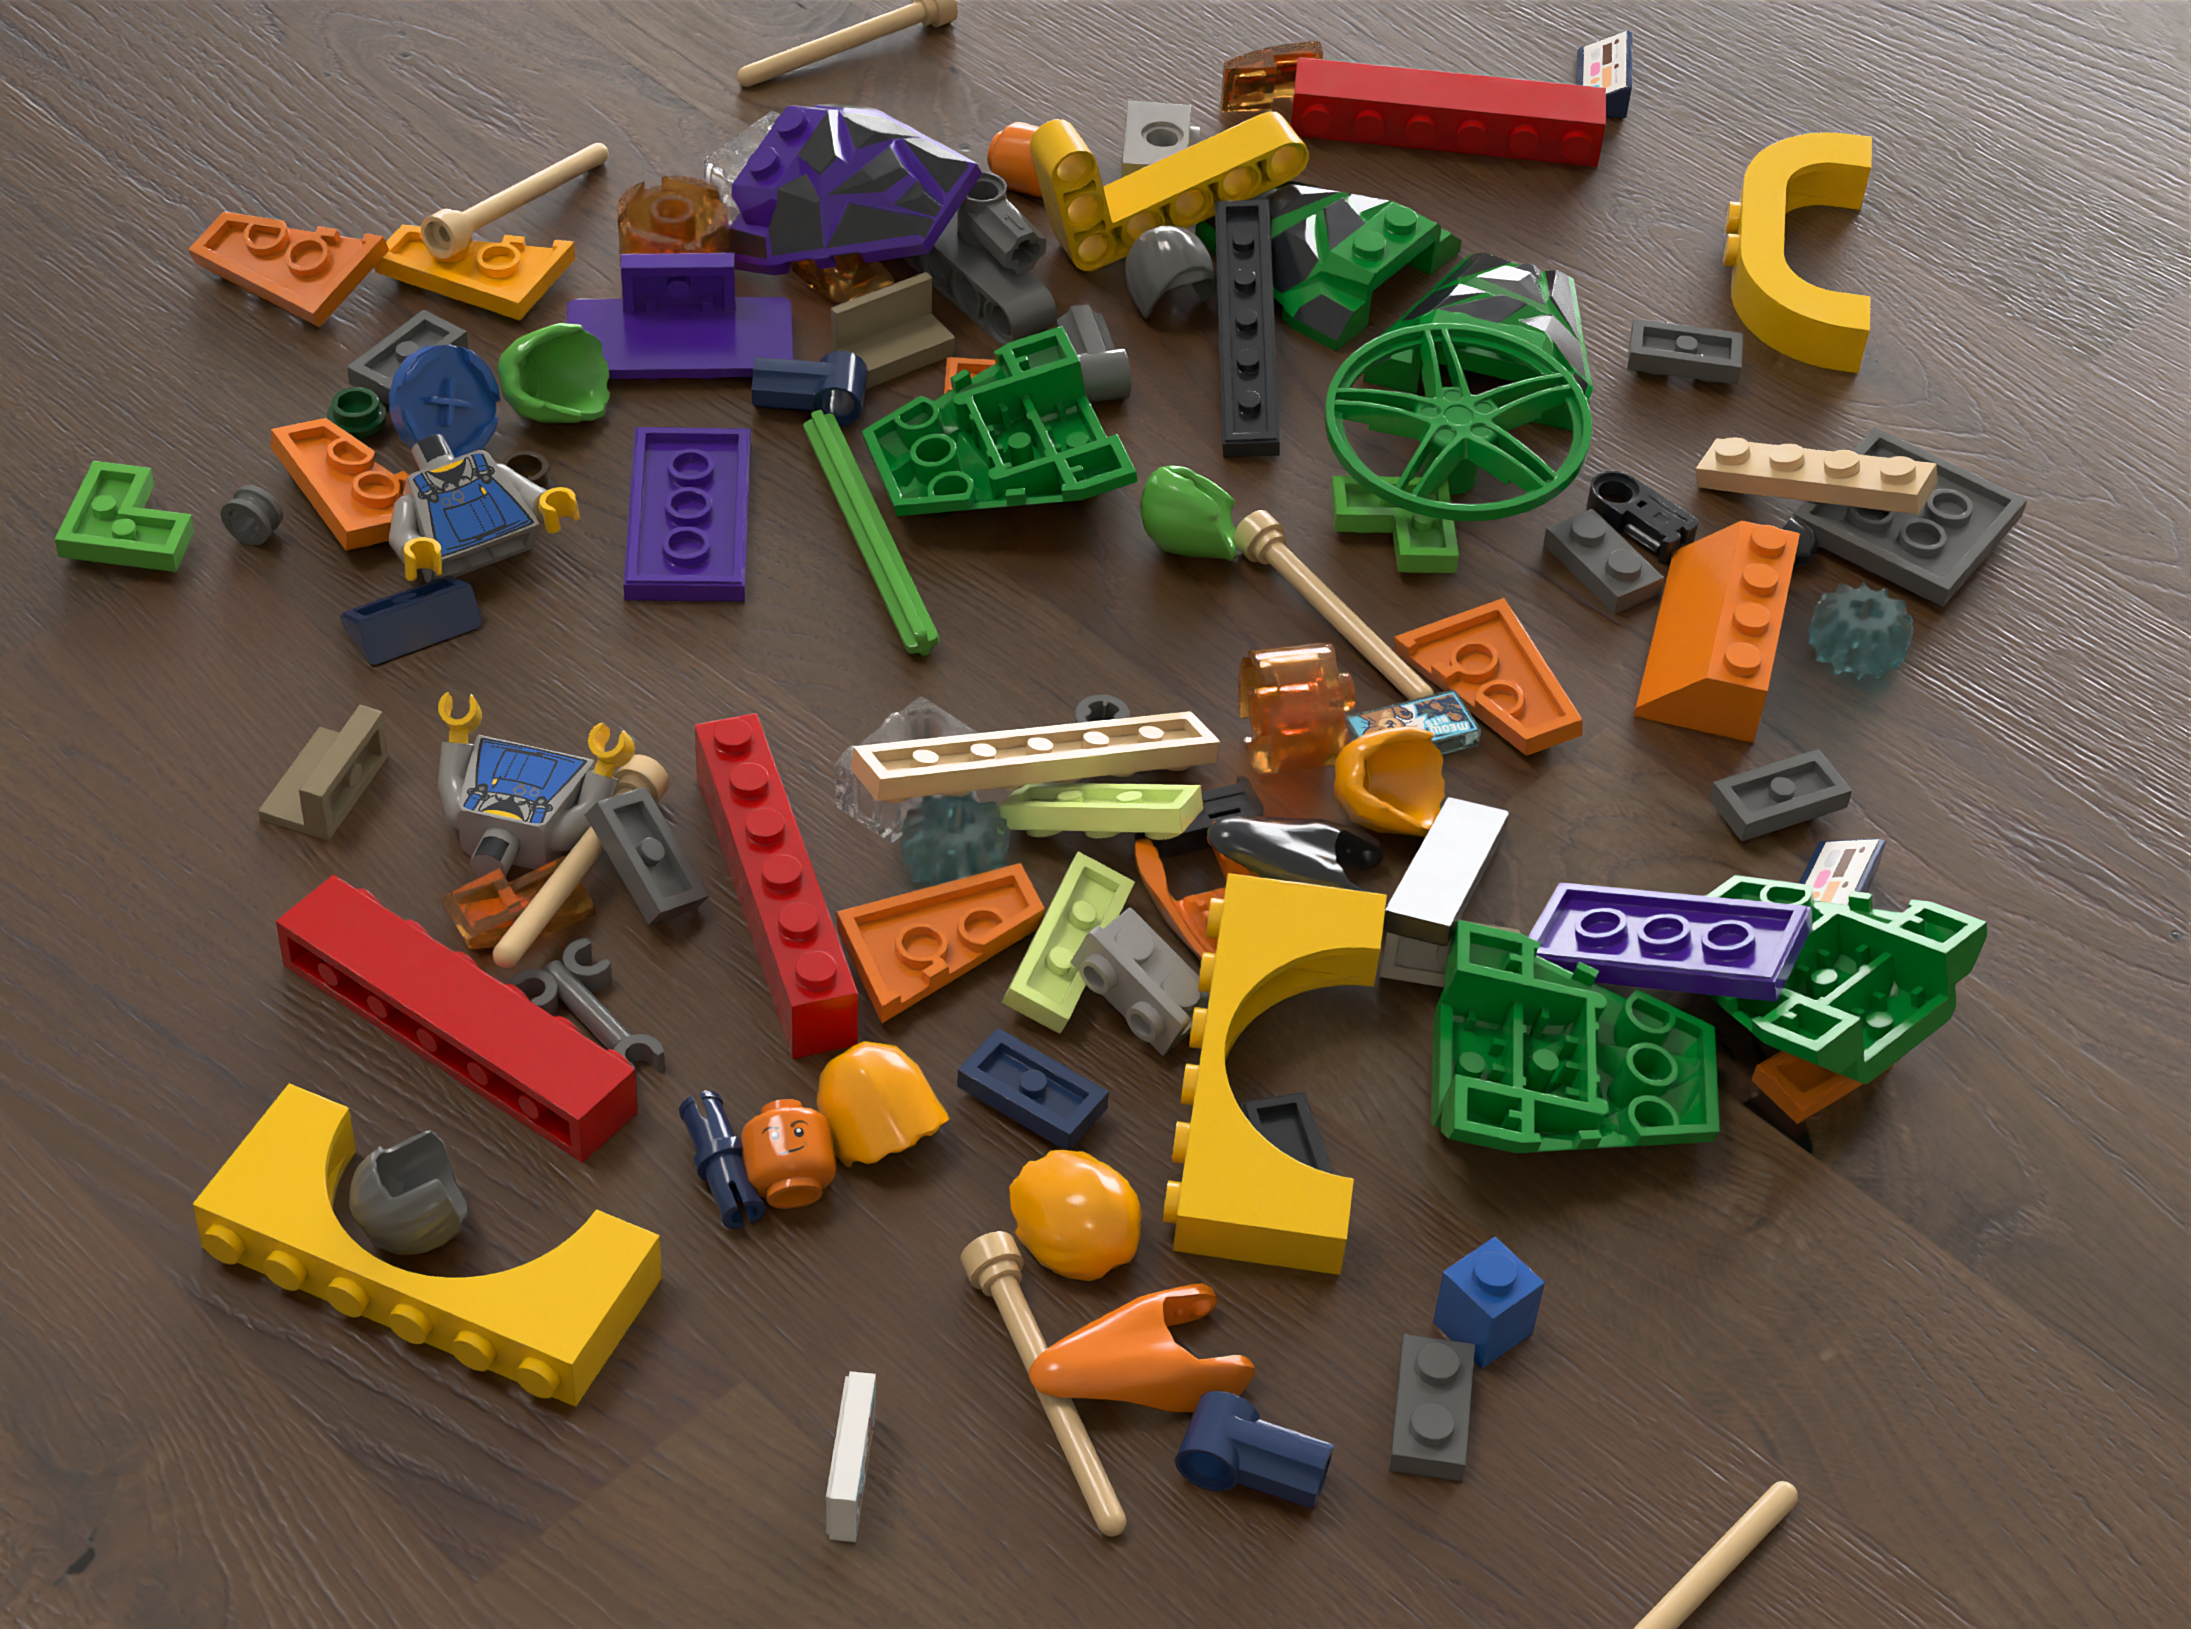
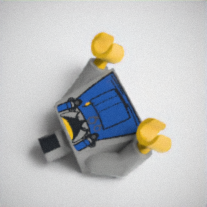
[388,434,580,583]
[438,692,635,882]

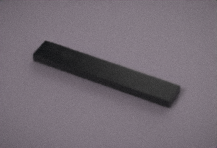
[1215,199,1280,458]

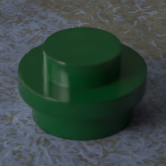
[327,387,386,440]

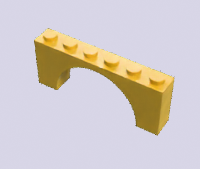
[1163,873,1387,1275]
[192,1083,662,1407]

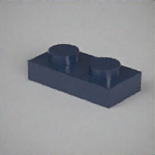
[957,1028,1109,1150]

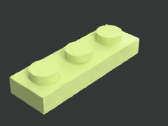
[999,783,1203,840]
[1001,851,1135,1034]

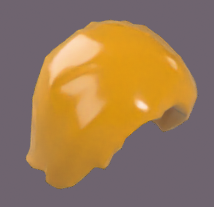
[1334,726,1445,837]
[816,1041,949,1167]
[1009,1150,1143,1281]

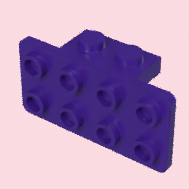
[567,253,793,380]

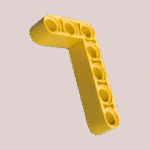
[1030,112,1309,271]

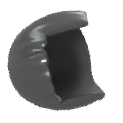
[1124,226,1217,320]
[349,1130,468,1255]

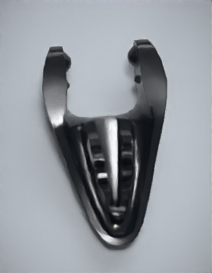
[1207,816,1388,909]

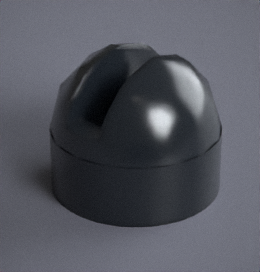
[1782,516,1819,568]

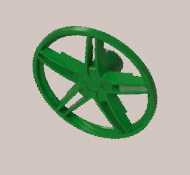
[1324,323,1592,521]

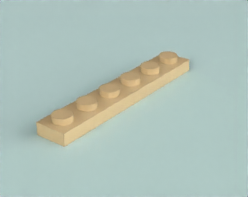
[851,711,1220,803]

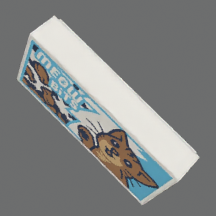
[826,1371,876,1542]

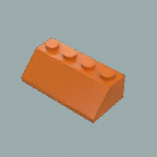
[1634,521,1800,743]

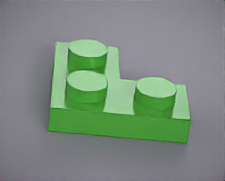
[55,461,194,572]
[1330,476,1459,573]

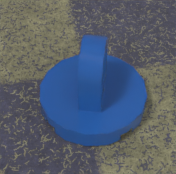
[389,344,500,458]

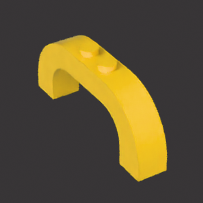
[1723,133,1872,373]

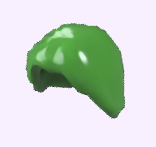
[497,323,610,424]
[1140,465,1238,562]

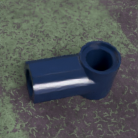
[752,351,869,426]
[1175,1391,1334,1509]

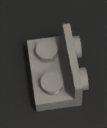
[1070,907,1210,1056]

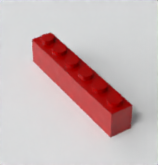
[1291,57,1606,167]
[694,713,858,1059]
[276,874,638,1163]

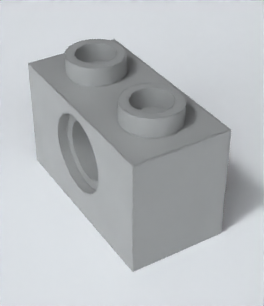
[1122,100,1200,178]

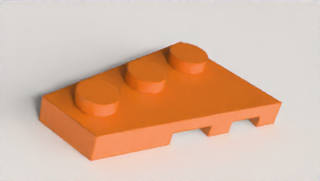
[188,211,389,327]
[270,418,410,551]
[1394,598,1583,756]
[837,863,1045,1023]

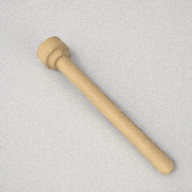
[737,0,958,87]
[421,143,609,259]
[1232,510,1434,703]
[493,755,669,968]
[960,1231,1127,1537]
[1633,1481,1798,1629]

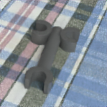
[509,938,665,1086]

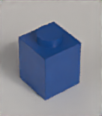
[1433,1237,1545,1369]

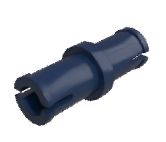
[679,1091,765,1229]

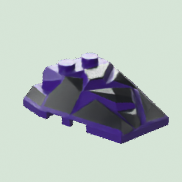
[728,104,982,276]

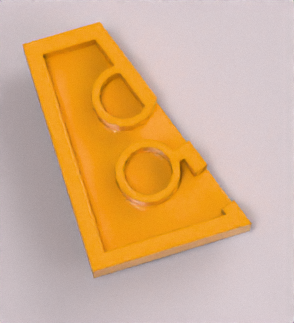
[375,225,575,320]

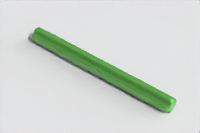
[803,410,940,657]

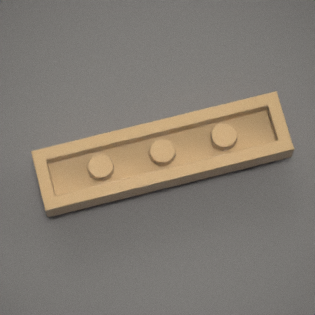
[1696,437,1937,514]

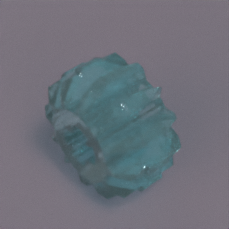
[1808,581,1914,681]
[900,790,1010,886]

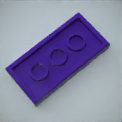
[623,427,751,601]
[1529,883,1813,1002]

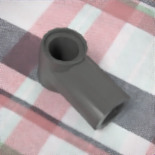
[957,172,1046,275]
[1056,304,1131,403]

